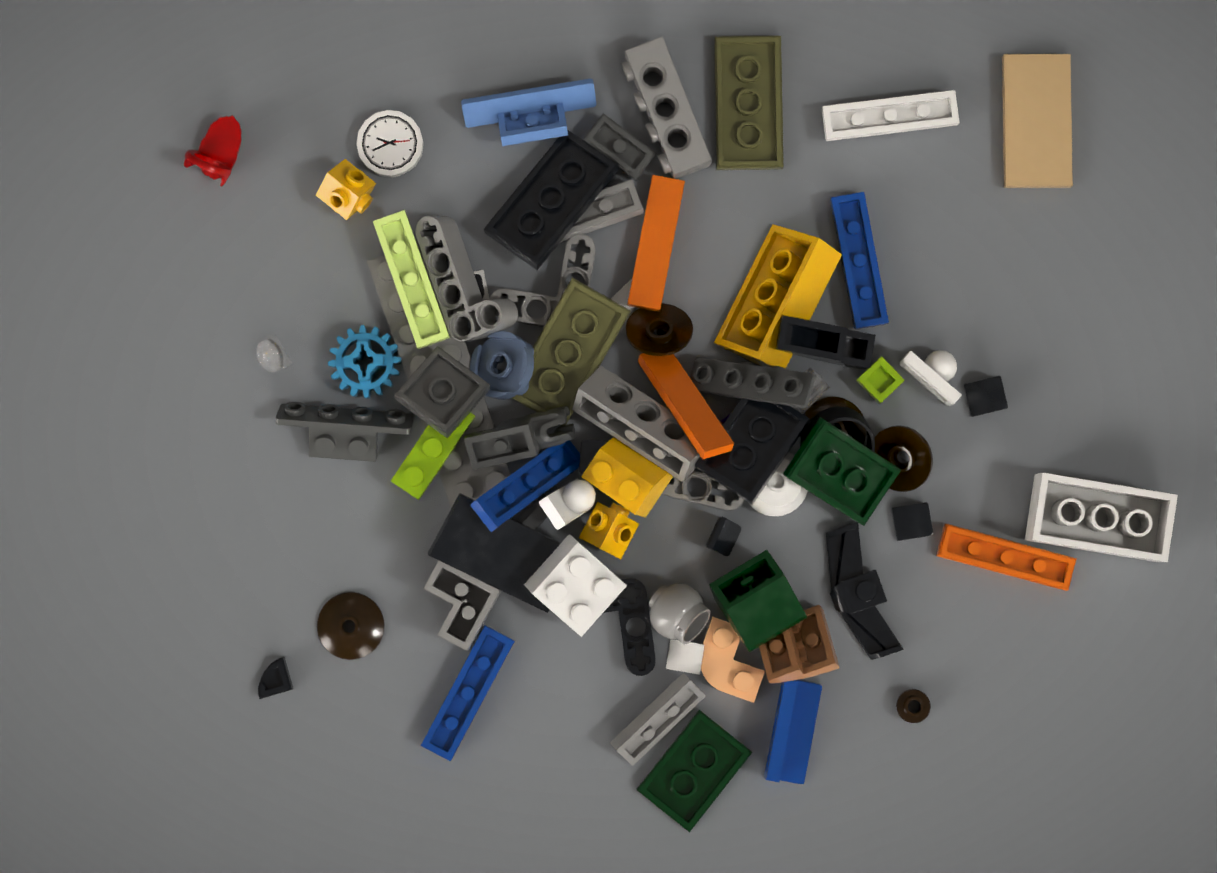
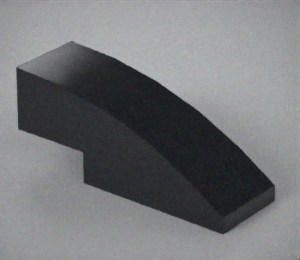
[776,315,876,369]

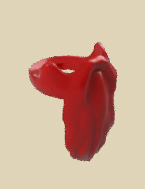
[184,115,242,187]

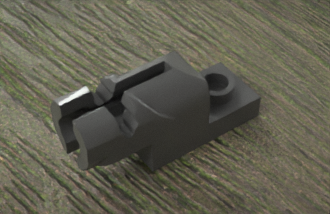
[463,406,575,470]

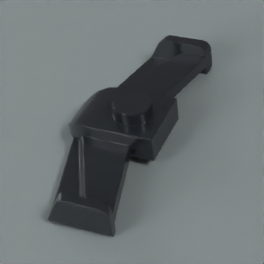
[826,522,904,660]

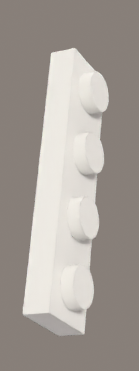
[822,90,960,141]

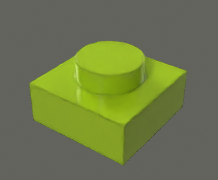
[856,356,905,404]

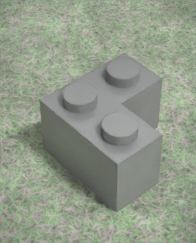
[423,560,501,651]

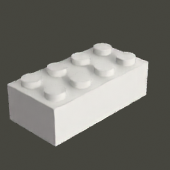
[1025,473,1178,562]

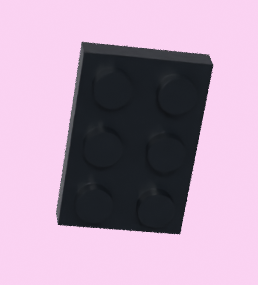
[695,399,810,505]

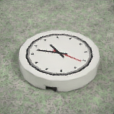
[356,110,424,178]

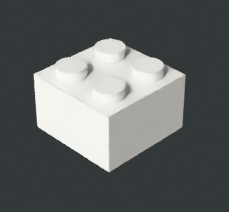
[524,534,627,637]

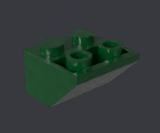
[709,550,807,652]

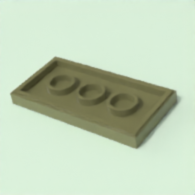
[714,36,784,170]
[512,277,631,426]

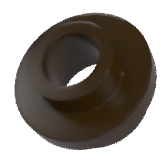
[896,689,931,723]

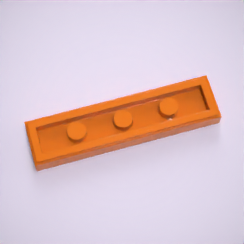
[627,175,685,312]
[638,353,734,460]
[936,524,1077,591]

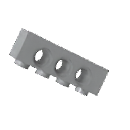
[621,36,712,179]
[572,366,700,482]

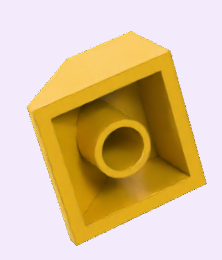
[581,437,673,518]

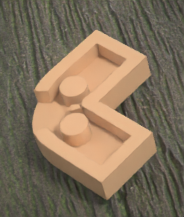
[701,616,765,703]

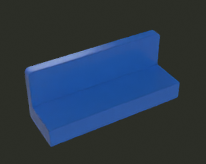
[764,680,822,784]

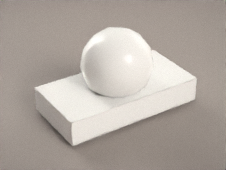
[899,350,962,406]
[539,478,596,530]

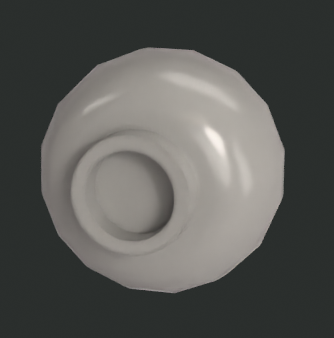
[649,583,711,645]

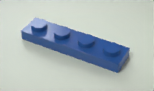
[830,192,889,330]
[470,440,580,532]
[421,625,515,762]

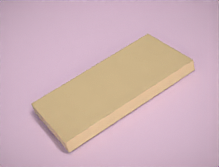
[1002,54,1073,188]

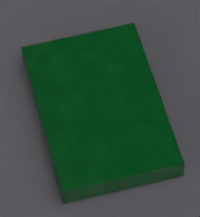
[783,417,901,526]
[636,710,752,832]

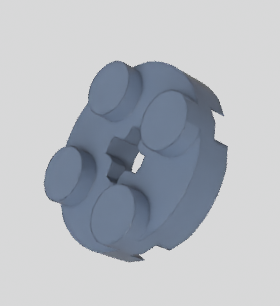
[470,331,534,400]

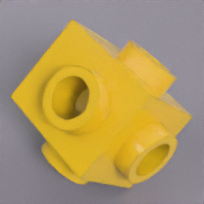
[316,159,376,220]
[579,502,639,560]

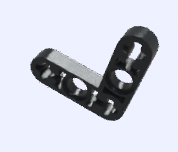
[603,578,656,676]

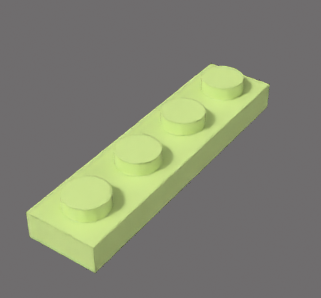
[373,210,450,349]

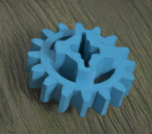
[328,325,402,399]

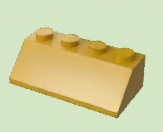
[714,224,842,368]

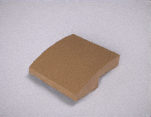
[759,605,840,684]

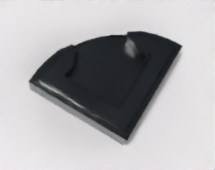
[258,657,294,699]

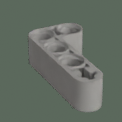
[415,216,518,342]

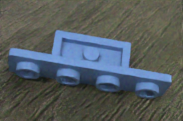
[461,79,597,146]

